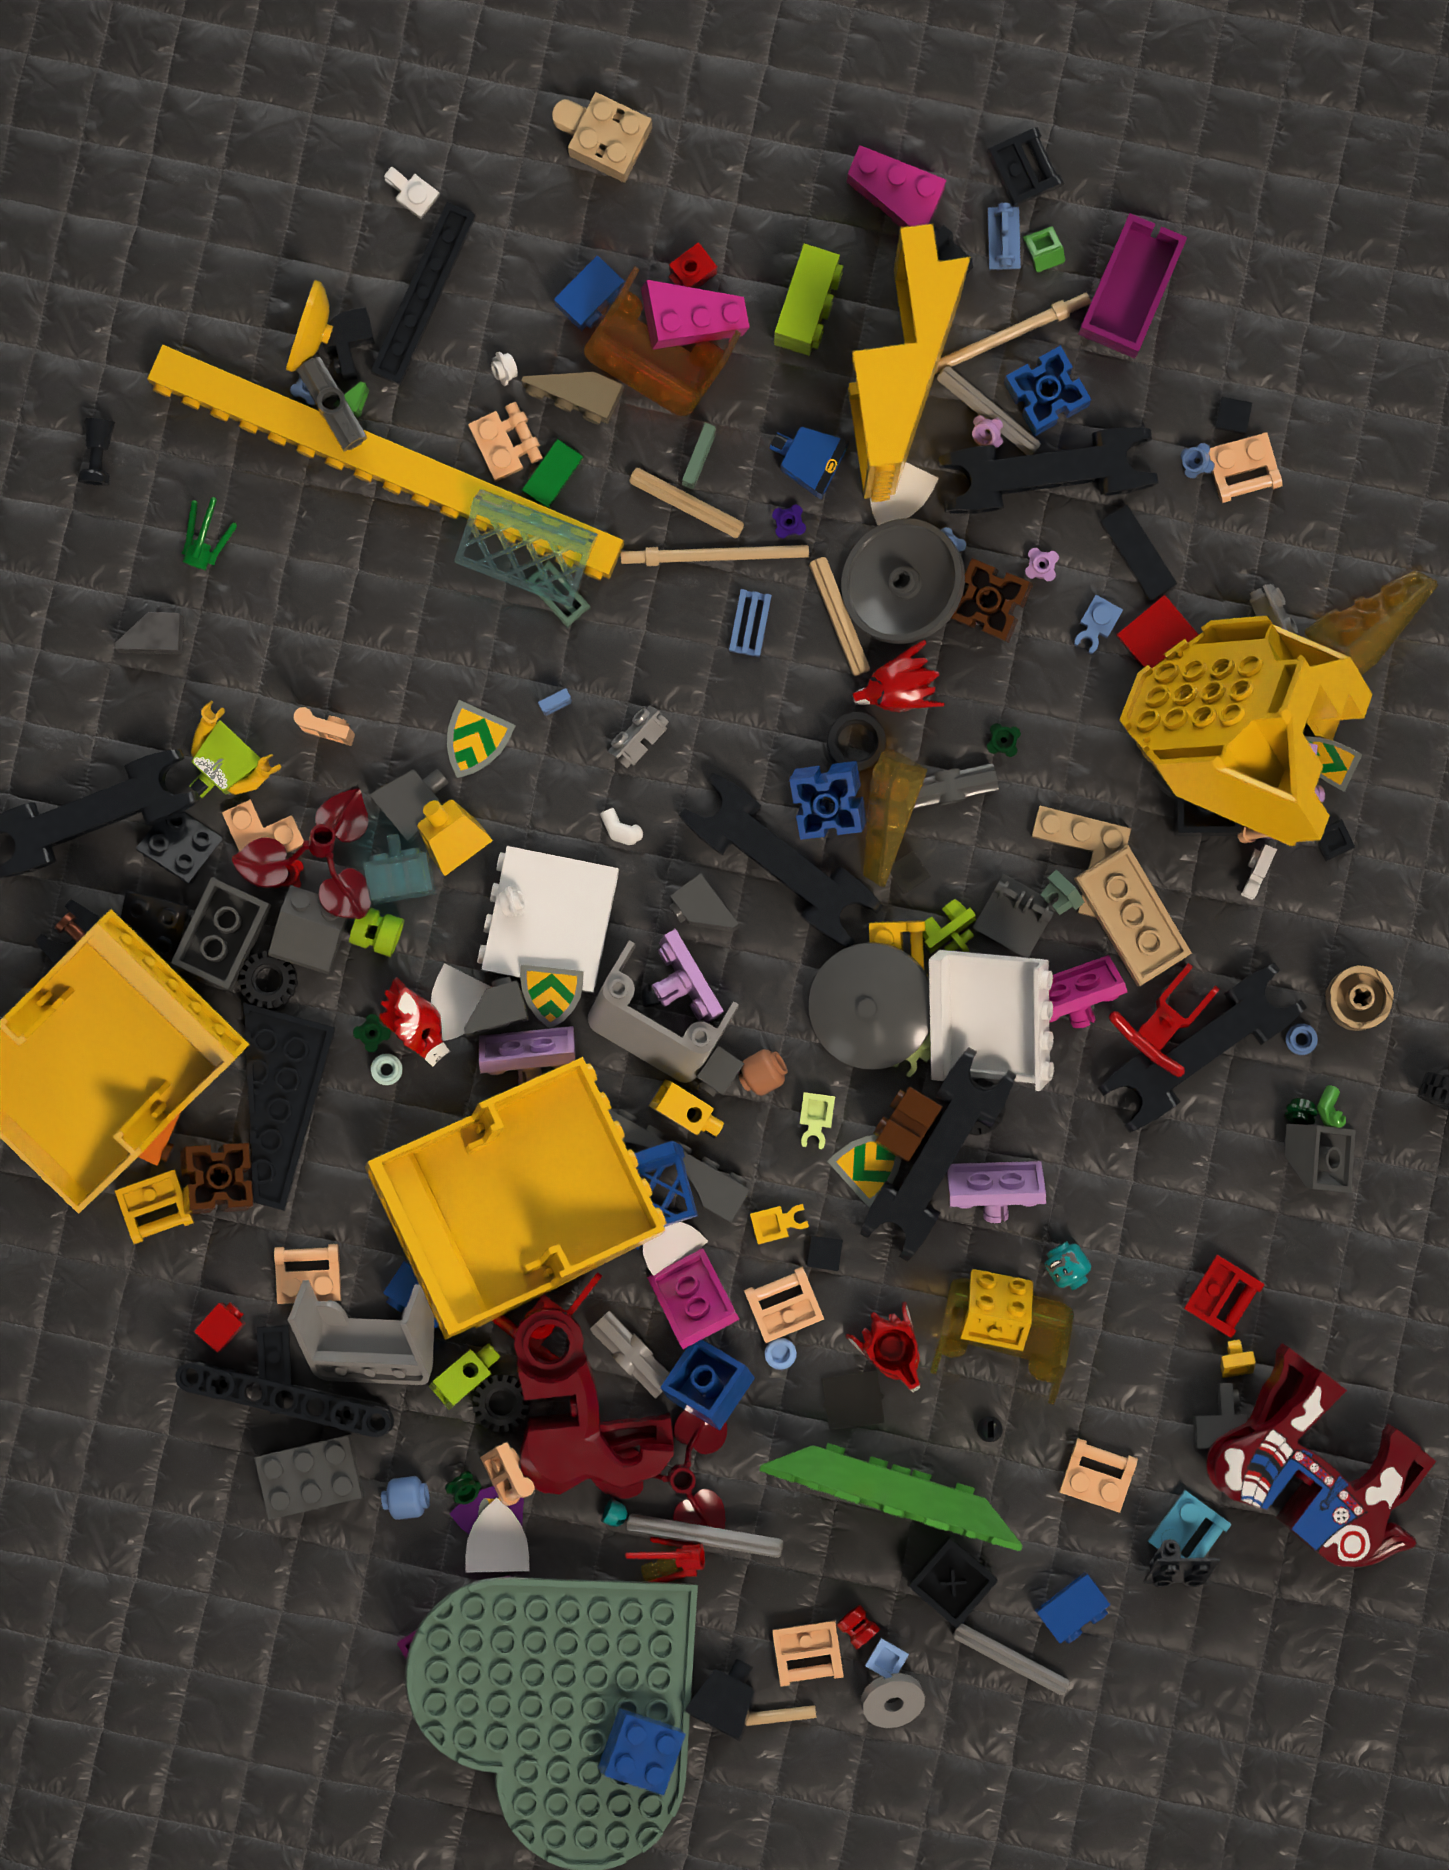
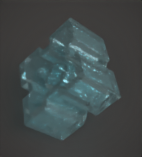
[363,834,436,905]

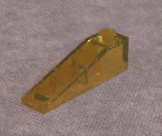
[1304,570,1438,676]
[863,748,928,887]

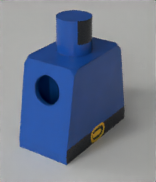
[769,427,849,500]

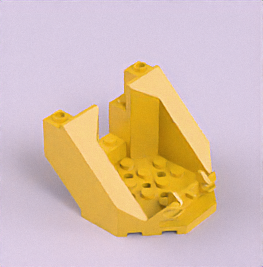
[1119,616,1373,846]

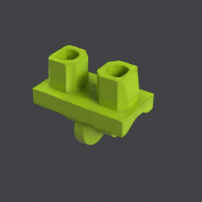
[922,899,976,954]

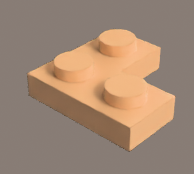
[222,800,304,853]

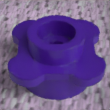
[772,505,806,539]

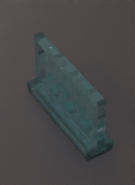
[454,489,598,607]

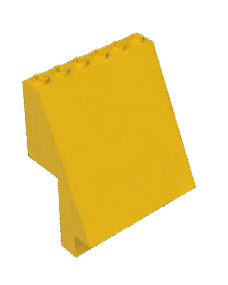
[848,224,970,502]
[0,909,249,1214]
[364,1057,666,1340]

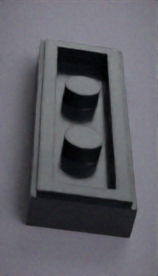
[1100,505,1177,601]

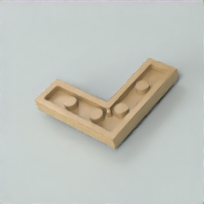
[1031,806,1131,918]

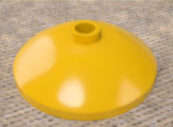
[286,280,333,372]

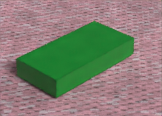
[522,439,583,508]

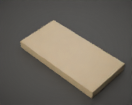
[1074,845,1192,986]

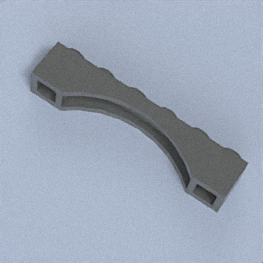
[608,1109,750,1223]

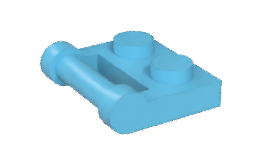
[1148,1490,1232,1558]

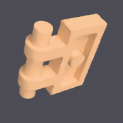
[468,402,543,482]

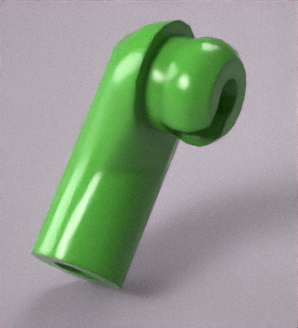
[1317,1085,1346,1128]

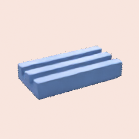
[729,589,772,657]

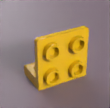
[961,1269,1033,1351]

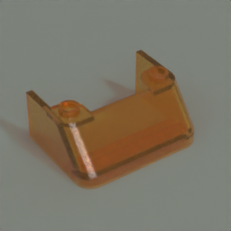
[584,266,741,416]

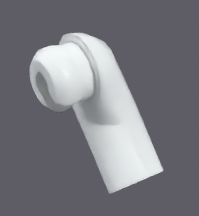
[600,808,643,845]

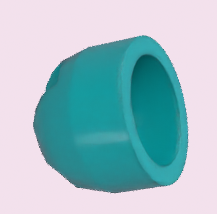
[601,1499,628,1527]

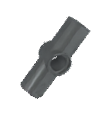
[296,356,367,452]
[900,763,999,810]

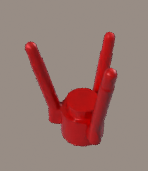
[625,1536,705,1582]

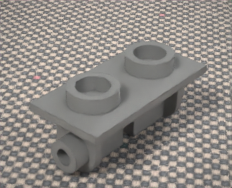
[1249,584,1298,634]
[607,705,669,768]

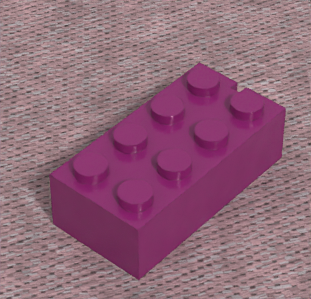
[1078,213,1187,359]

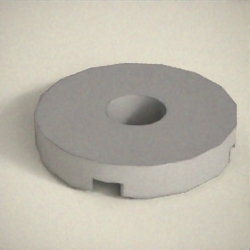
[861,1673,925,1728]

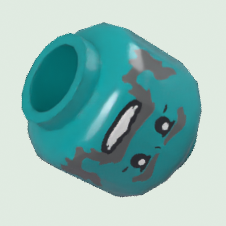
[1044,1241,1092,1291]

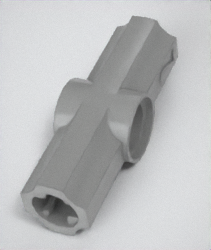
[590,1311,670,1399]

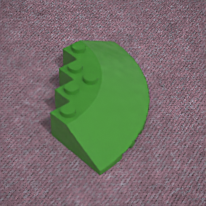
[759,1443,1022,1551]

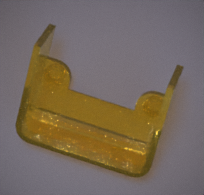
[930,1278,1074,1405]

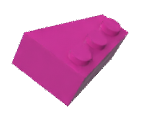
[847,145,947,228]
[641,280,750,350]

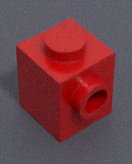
[668,242,718,289]
[194,1302,246,1353]

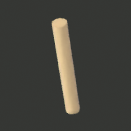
[746,1705,816,1726]

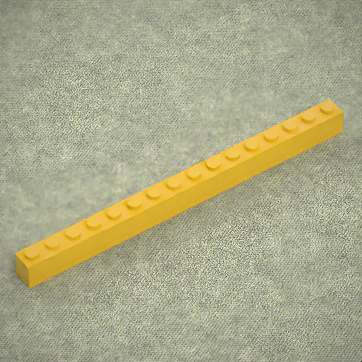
[147,344,624,580]

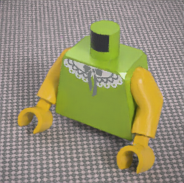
[189,701,281,799]

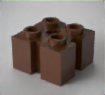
[950,558,1033,643]
[873,1087,942,1162]
[180,1143,253,1214]

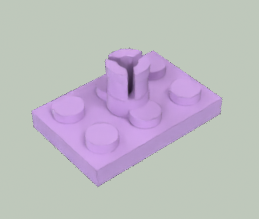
[652,929,723,1023]
[479,1026,576,1085]
[946,1161,1046,1223]

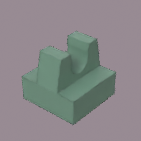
[1040,869,1085,915]

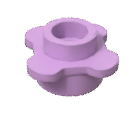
[972,415,1003,448]
[1025,548,1059,582]

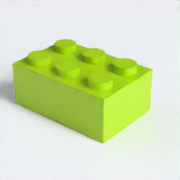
[774,243,844,356]

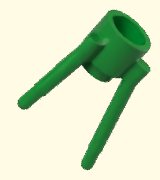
[181,497,237,571]

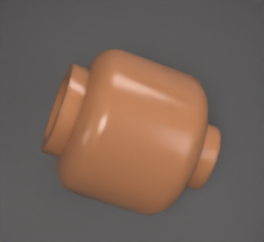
[739,1049,788,1096]

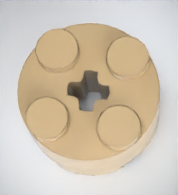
[1325,966,1394,1031]

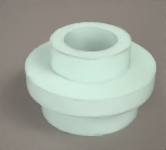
[371,1054,403,1085]

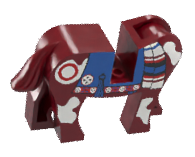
[1206,1343,1436,1567]

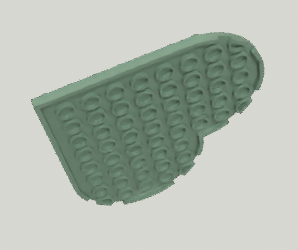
[405,1577,698,1870]

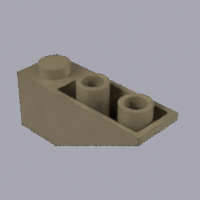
[521,372,623,425]

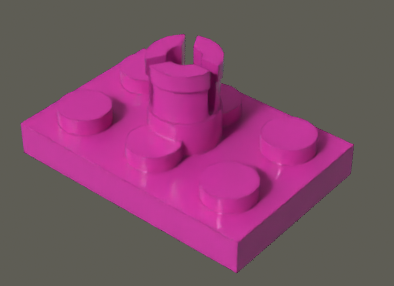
[1049,955,1128,1028]
[647,1248,739,1349]

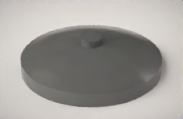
[841,519,965,644]
[809,942,930,1069]

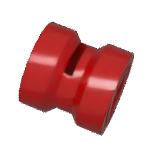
[836,1604,880,1650]

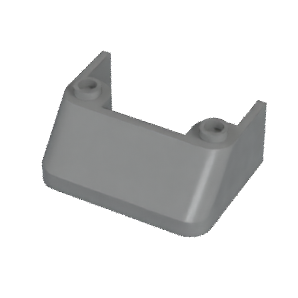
[588,940,739,1083]
[288,1280,434,1385]

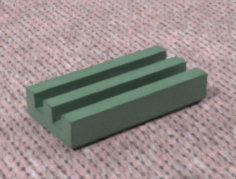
[682,423,716,489]
[526,560,591,628]

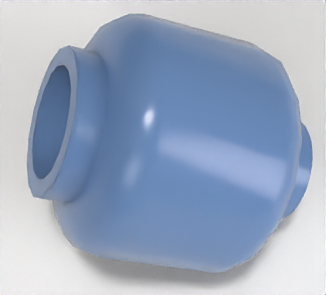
[381,1476,430,1520]

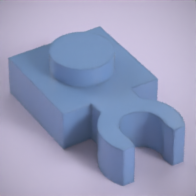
[1074,595,1123,655]

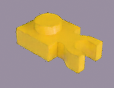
[750,1204,809,1244]

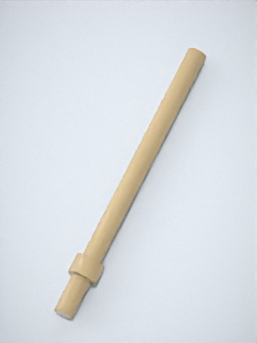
[935,292,1091,374]
[621,545,809,566]

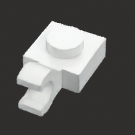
[384,166,440,219]

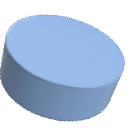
[765,1338,796,1370]

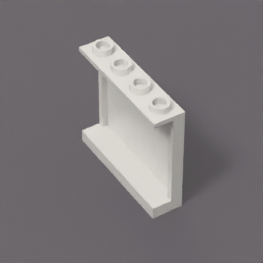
[477,846,619,994]
[929,950,1054,1091]

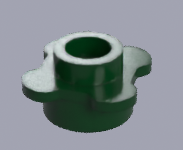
[987,723,1021,757]
[353,1014,391,1052]
[1284,1098,1318,1125]
[445,1471,481,1504]

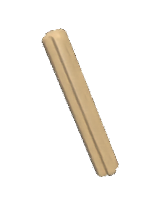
[629,468,744,538]
[809,557,870,676]

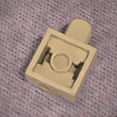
[552,92,652,183]

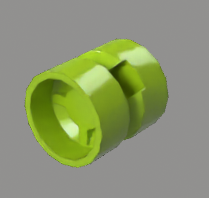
[349,907,404,958]

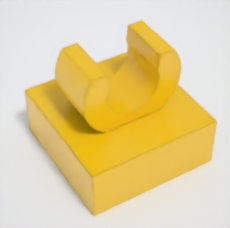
[1220,1340,1256,1378]

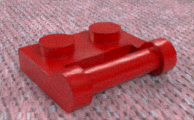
[1183,1255,1265,1339]

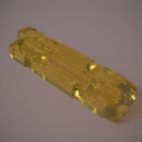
[641,1559,683,1582]

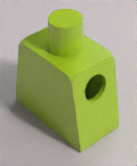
[429,1344,500,1410]

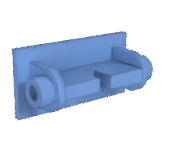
[988,203,1021,270]

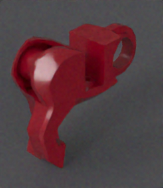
[514,1308,674,1494]

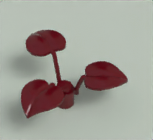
[232,788,371,919]
[591,1409,727,1529]

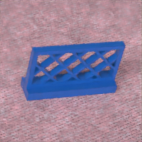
[634,1141,698,1227]

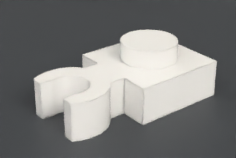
[1241,844,1277,900]

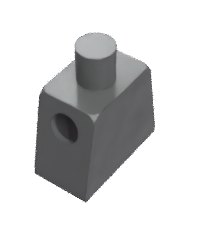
[370,769,449,844]

